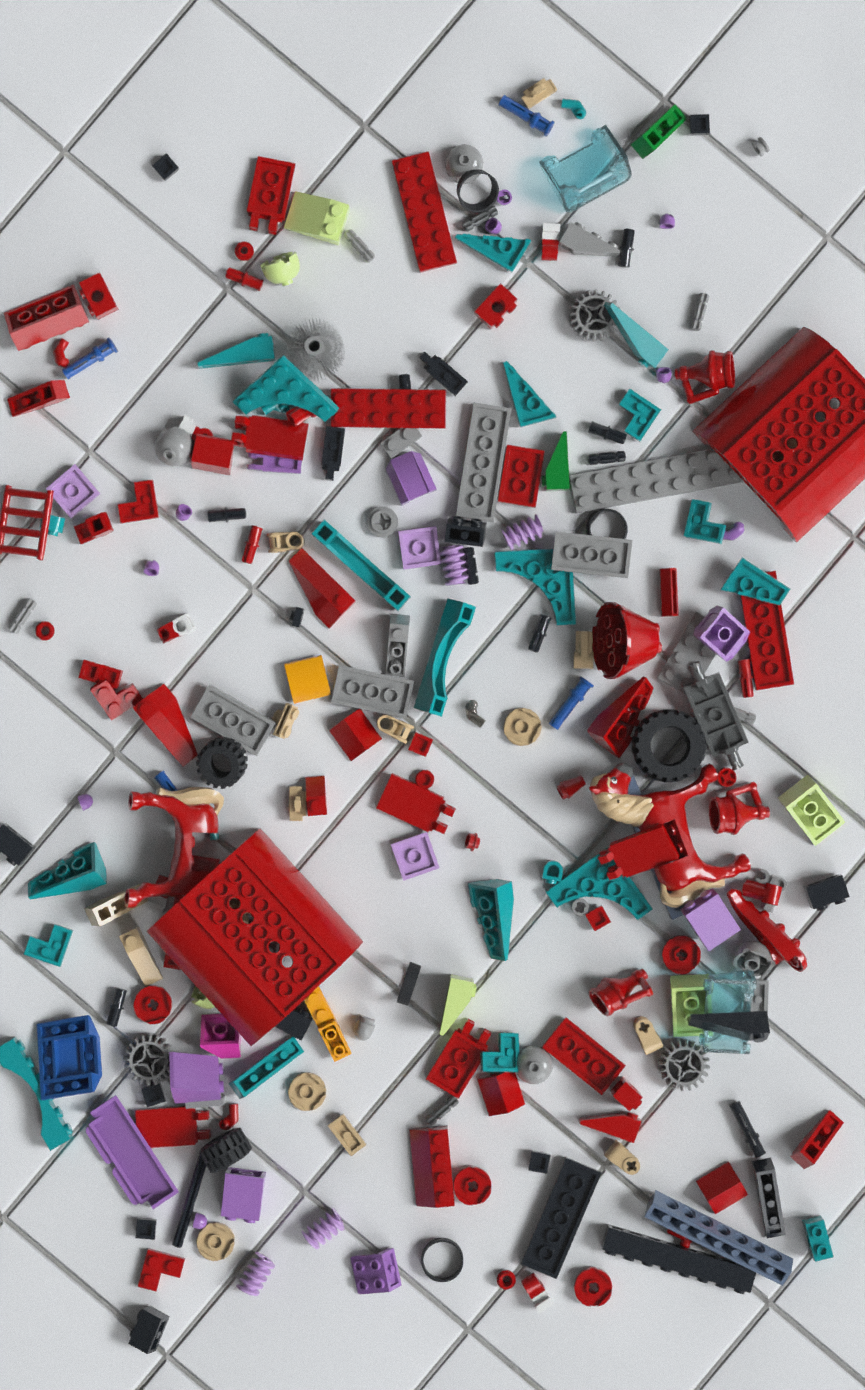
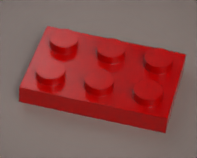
[498,445,545,508]

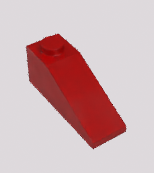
[7,380,70,417]
[790,1110,844,1169]
[579,1111,642,1143]

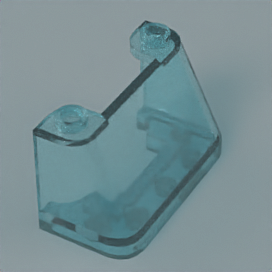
[539,125,632,212]
[699,970,757,1054]

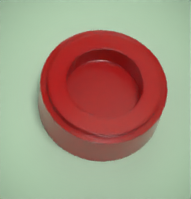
[415,770,434,789]

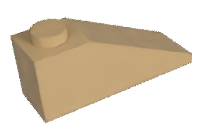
[84,884,148,927]
[119,927,163,987]

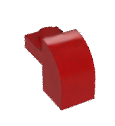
[74,512,114,544]

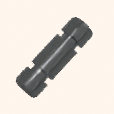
[462,205,498,232]
[425,1095,459,1126]

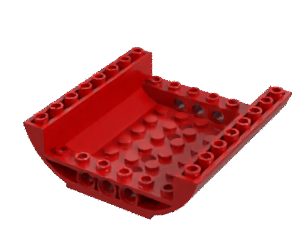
[692,327,865,543]
[146,828,363,1046]

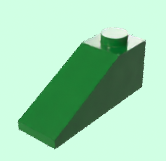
[630,105,687,159]
[542,431,570,491]

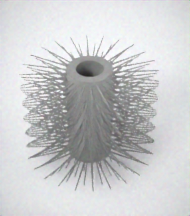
[286,317,345,382]

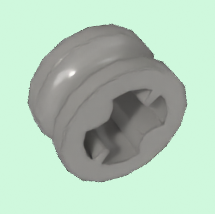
[752,137,770,157]
[571,898,589,916]

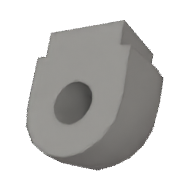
[353,1015,375,1041]

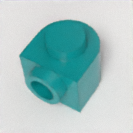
[40,515,66,536]
[542,860,563,885]

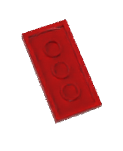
[542,1017,626,1095]

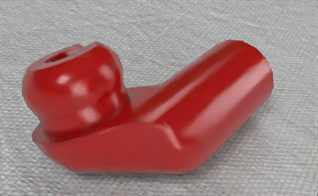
[53,338,69,368]
[219,1103,239,1130]
[667,1229,692,1248]

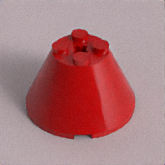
[592,602,662,679]

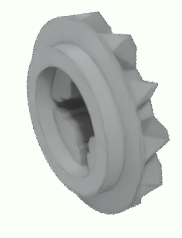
[367,507,398,537]

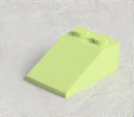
[284,191,350,245]
[778,774,845,846]
[439,974,477,1036]
[670,974,712,1037]

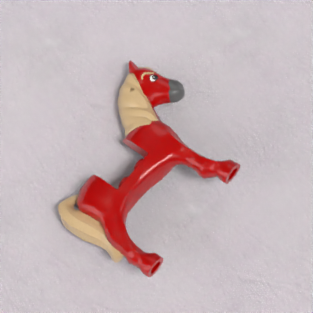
[589,763,751,908]
[124,787,249,924]

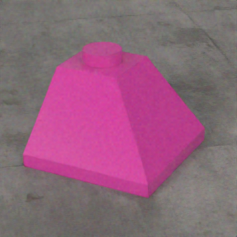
[200,1014,241,1059]

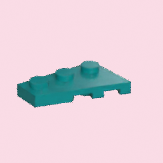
[721,557,791,605]

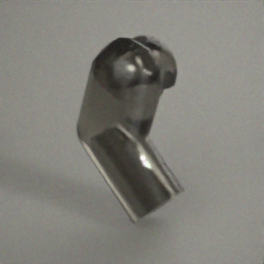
[465,700,486,728]

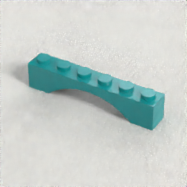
[312,520,411,611]
[413,598,476,717]
[0,1037,73,1151]

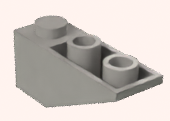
[559,222,620,257]
[386,614,410,677]

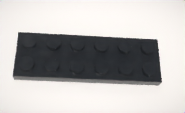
[521,1157,602,1279]

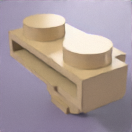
[521,78,557,109]
[272,703,299,739]
[289,786,307,821]

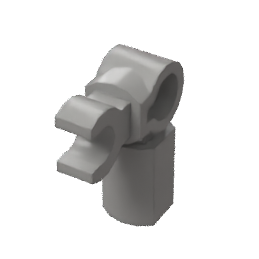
[755,869,787,913]

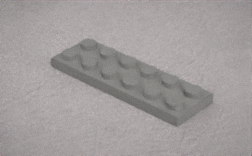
[456,402,512,522]

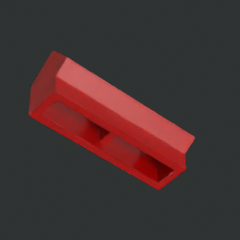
[659,568,679,617]

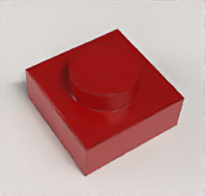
[408,732,433,757]
[585,905,611,931]

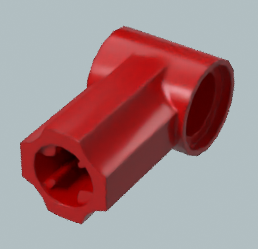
[286,406,316,427]
[742,880,783,906]

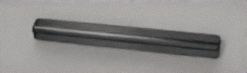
[172,1155,206,1248]

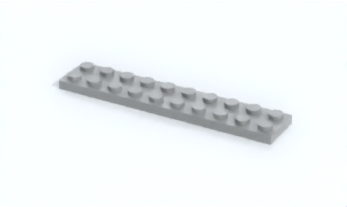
[569,449,744,514]

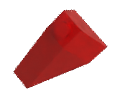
[289,548,356,629]
[587,676,654,758]
[133,684,198,767]

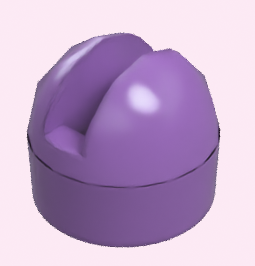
[496,190,512,206]
[660,213,675,229]
[485,217,502,235]
[656,367,672,383]
[175,504,192,521]
[143,560,159,576]
[78,794,93,811]
[192,1213,207,1229]

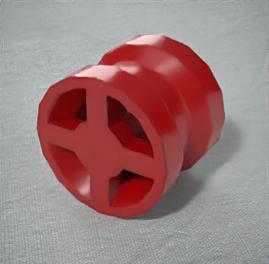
[717,768,737,787]

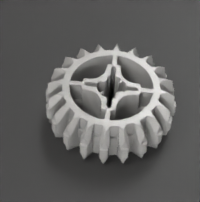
[569,289,620,342]
[123,1033,175,1086]
[658,1039,710,1091]

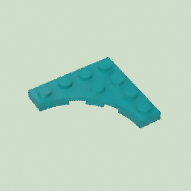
[233,355,339,422]
[495,549,576,626]
[546,847,653,920]

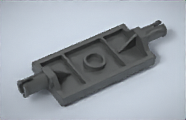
[683,661,749,770]

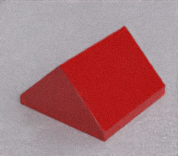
[191,434,235,475]
[329,709,382,761]
[477,1072,526,1116]
[696,1161,748,1214]

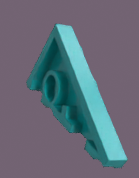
[455,234,531,273]
[503,361,556,428]

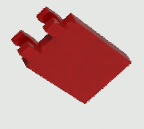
[247,156,296,235]
[231,415,309,461]
[376,773,456,834]
[598,824,679,880]
[426,1018,491,1099]
[135,1106,211,1148]

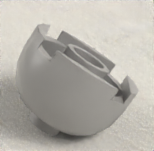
[445,144,484,184]
[155,427,194,466]
[733,941,772,979]
[516,1046,553,1084]

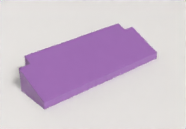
[86,1095,179,1209]

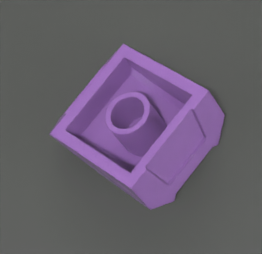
[386,451,437,505]
[694,605,750,662]

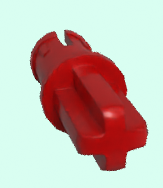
[225,267,264,291]
[241,525,263,564]
[738,659,754,698]

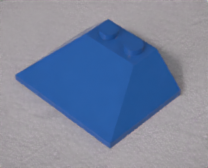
[37,1015,102,1101]

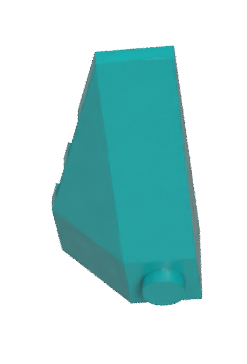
[28,842,107,900]
[468,879,514,961]

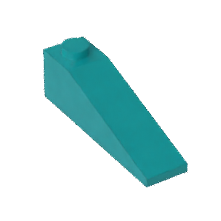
[604,302,669,368]
[198,333,275,369]
[228,1036,305,1099]

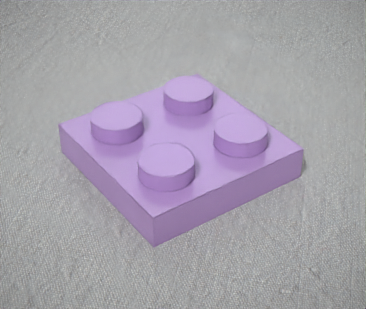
[46,464,100,519]
[398,526,442,570]
[391,832,440,881]

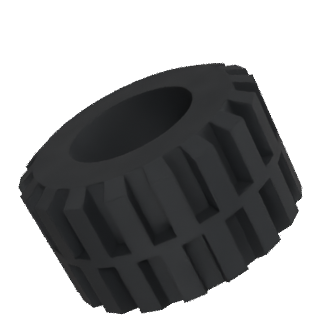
[196,737,248,789]
[199,1127,252,1173]

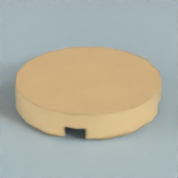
[503,708,542,746]
[288,1072,327,1111]
[196,1222,235,1261]

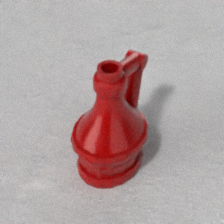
[675,350,735,404]
[709,782,770,835]
[588,969,653,1017]

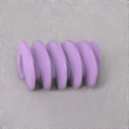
[501,514,543,550]
[440,545,468,586]
[301,1208,344,1249]
[236,1252,275,1296]

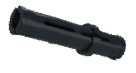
[729,1101,766,1158]

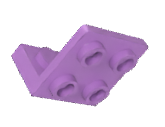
[350,1248,402,1294]

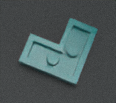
[619,389,661,442]
[684,499,726,544]
[24,924,73,967]
[480,1033,519,1072]

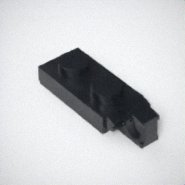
[419,351,468,397]
[321,426,345,481]

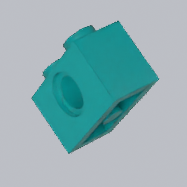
[802,1215,834,1262]

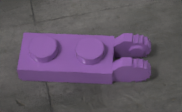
[248,453,302,474]

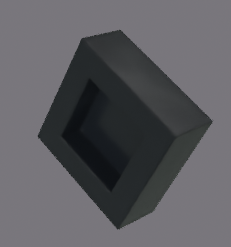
[689,114,710,136]
[152,153,179,181]
[289,607,305,628]
[141,1082,166,1107]
[528,1151,551,1174]
[135,1218,157,1240]

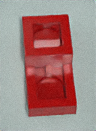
[78,660,123,689]

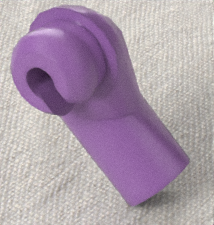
[723,522,744,541]

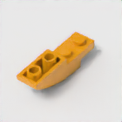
[304,986,352,1062]

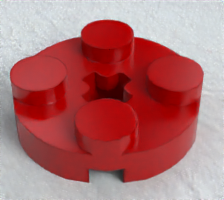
[662,935,701,974]
[133,985,173,1024]
[454,1166,491,1205]
[574,1266,612,1307]

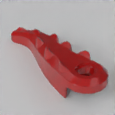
[727,889,807,972]

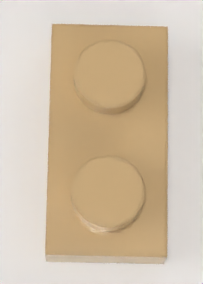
[328,1113,366,1156]

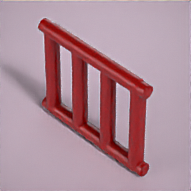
[0,485,54,561]

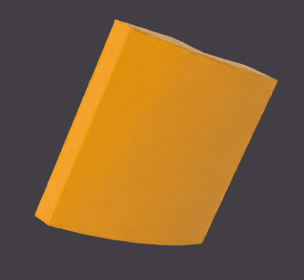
[284,655,331,704]

